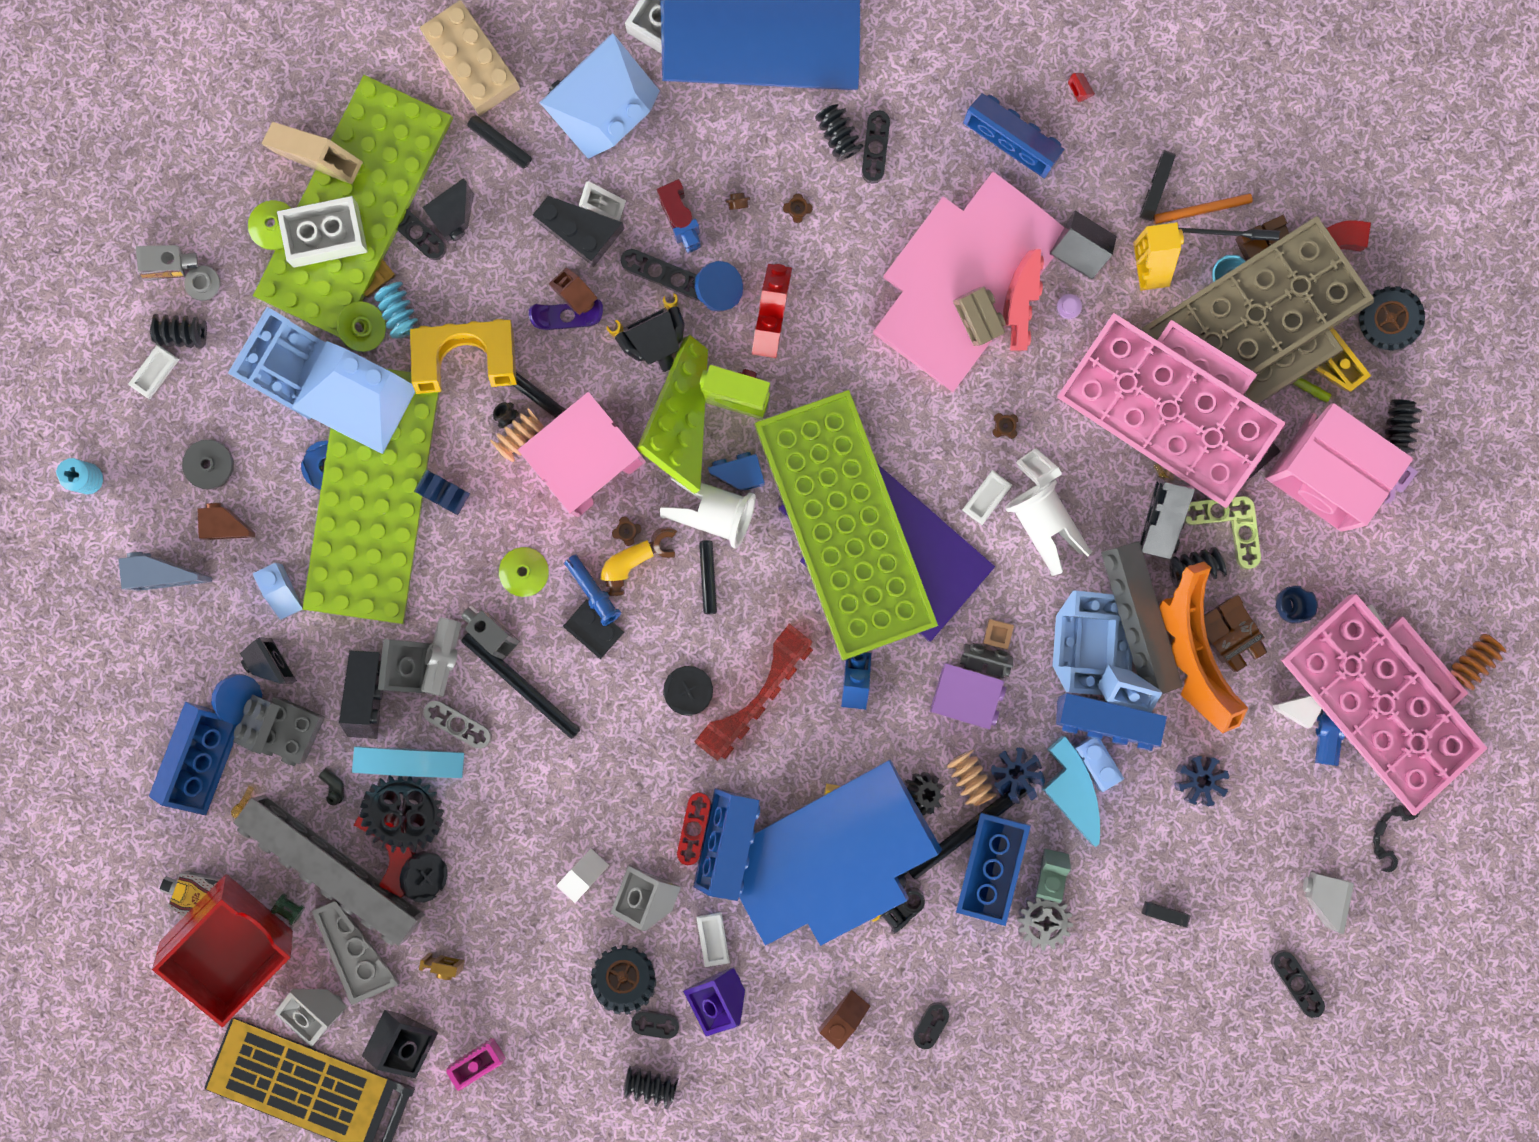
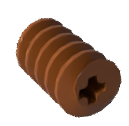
[1450,634,1507,690]

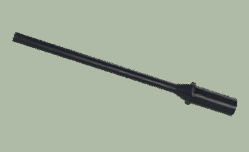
[1178,227,1280,241]

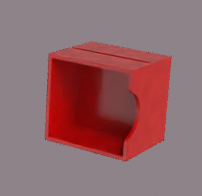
[152,874,293,1028]

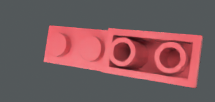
[1002,249,1044,351]

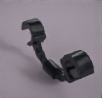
[1373,805,1420,872]

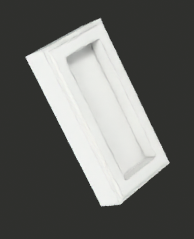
[128,345,180,399]
[1016,448,1062,488]
[962,470,1012,525]
[696,912,730,967]

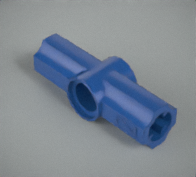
[1315,709,1345,766]

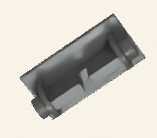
[960,643,1013,678]

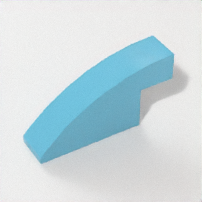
[1042,736,1100,847]
[352,746,464,778]

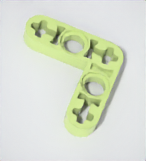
[1185,496,1261,569]

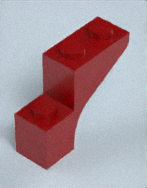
[752,264,792,358]

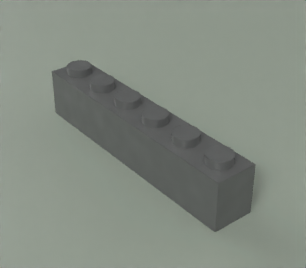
[1101,541,1183,694]

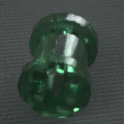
[271,893,305,926]

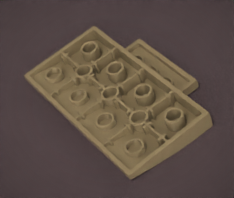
[1142,216,1374,405]

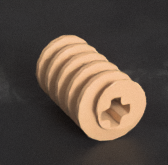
[490,408,544,462]
[947,749,996,806]

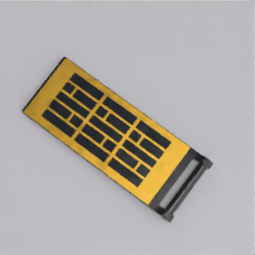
[204,1018,415,1142]

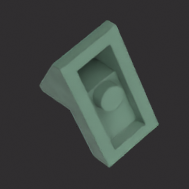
[1036,848,1071,903]

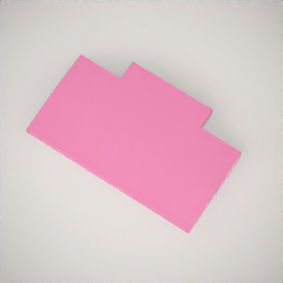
[873,172,1064,392]
[1057,313,1286,509]
[1281,594,1488,815]

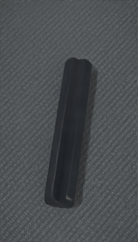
[467,115,532,169]
[699,540,717,615]

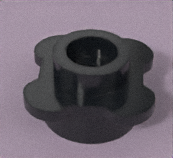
[493,402,519,428]

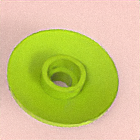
[248,200,292,250]
[337,301,386,352]
[499,547,549,597]

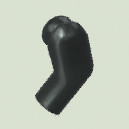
[318,768,344,806]

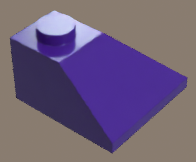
[683,967,745,1036]

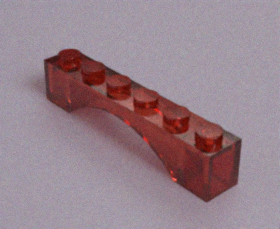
[694,623,814,761]

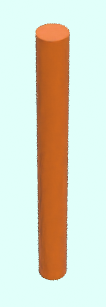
[1153,193,1253,224]

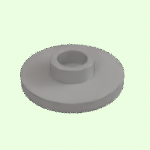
[184,266,220,301]

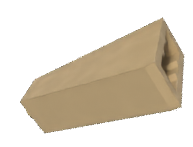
[262,122,363,184]

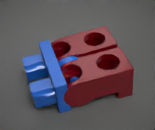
[656,179,701,254]

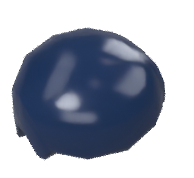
[1275,586,1318,624]

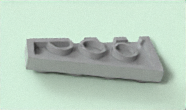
[312,900,400,1005]

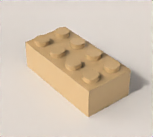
[419,0,520,117]

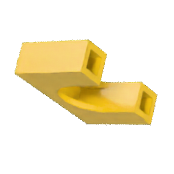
[410,319,517,394]

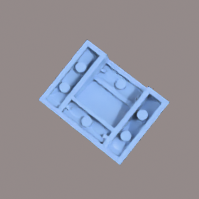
[539,33,660,159]
[228,307,326,420]
[292,341,415,454]
[1053,591,1133,695]

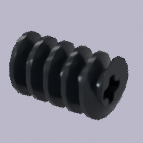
[815,104,864,162]
[150,314,207,349]
[1385,399,1422,454]
[1169,547,1227,588]
[623,1066,679,1109]

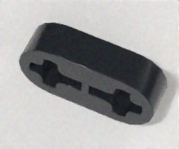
[1141,901,1191,928]
[913,1002,949,1049]
[631,1010,679,1039]

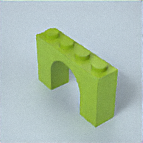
[699,365,770,420]

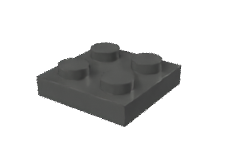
[378,639,431,693]
[233,694,280,754]

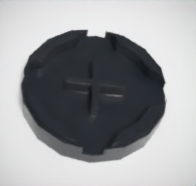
[663,666,713,716]
[399,851,448,903]

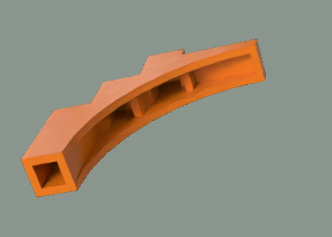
[1159,562,1248,733]

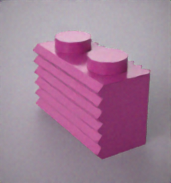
[446,1038,506,1091]

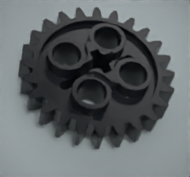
[359,775,444,854]

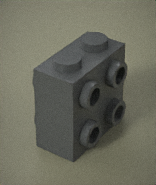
[261,697,325,766]

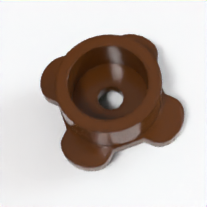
[725,192,750,210]
[783,193,813,223]
[992,413,1018,439]
[612,516,642,546]

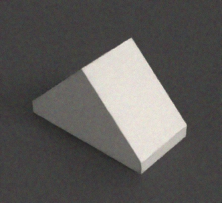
[579,181,626,221]
[1273,695,1322,728]
[557,849,609,903]

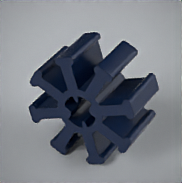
[414,469,470,515]
[991,747,1045,804]
[1174,755,1229,807]

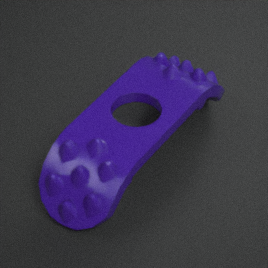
[529,299,603,330]

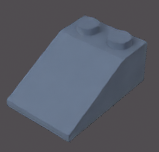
[118,552,212,591]

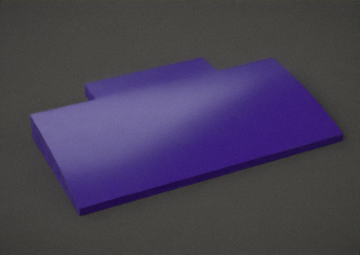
[779,464,995,642]

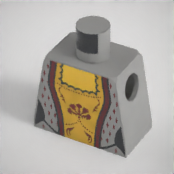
[136,245,198,281]
[160,871,222,916]

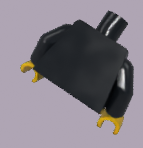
[606,294,685,372]

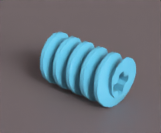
[374,281,419,339]
[56,458,103,495]

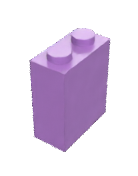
[930,663,1006,729]

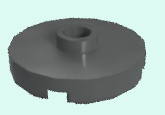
[182,440,234,490]

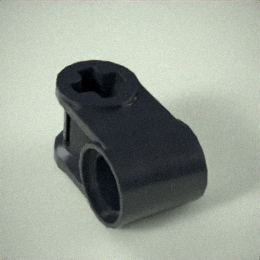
[881,887,925,934]

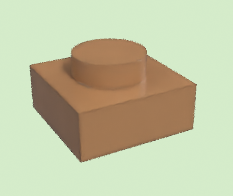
[982,619,1014,650]

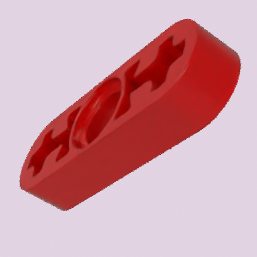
[677,792,711,865]

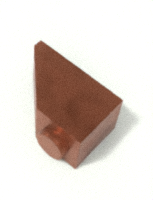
[549,267,598,315]
[197,503,255,540]
[819,989,871,1050]

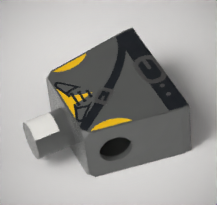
[461,606,520,660]

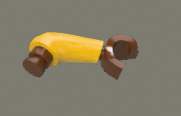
[601,527,677,596]

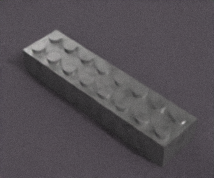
[233,795,425,946]

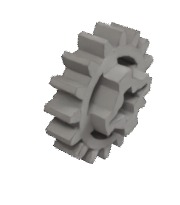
[1017,895,1073,951]

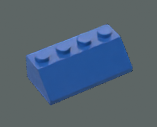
[963,93,1065,179]
[1056,693,1167,751]
[149,702,238,816]
[693,788,760,901]
[956,813,1031,926]

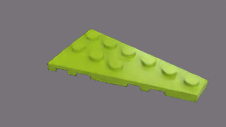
[636,335,708,494]

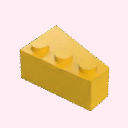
[1133,222,1184,291]
[1313,328,1371,392]

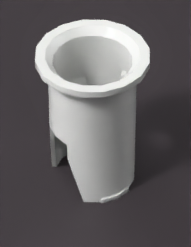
[660,477,756,548]
[1005,479,1092,576]

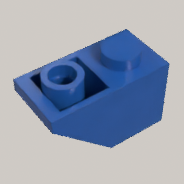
[708,452,765,492]
[841,652,872,710]

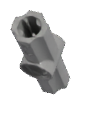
[421,618,461,696]

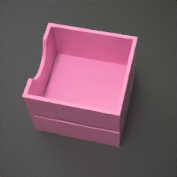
[518,392,646,517]
[1265,403,1413,532]

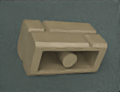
[953,287,1006,346]

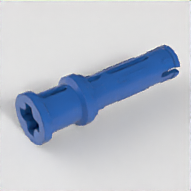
[564,554,622,626]

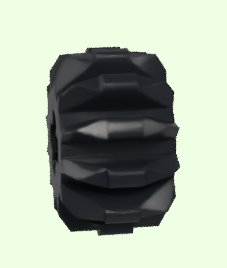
[905,772,945,815]

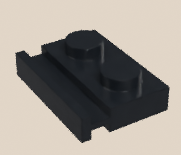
[563,599,625,660]

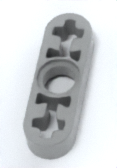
[424,701,492,748]

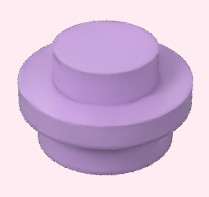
[1057,294,1082,319]

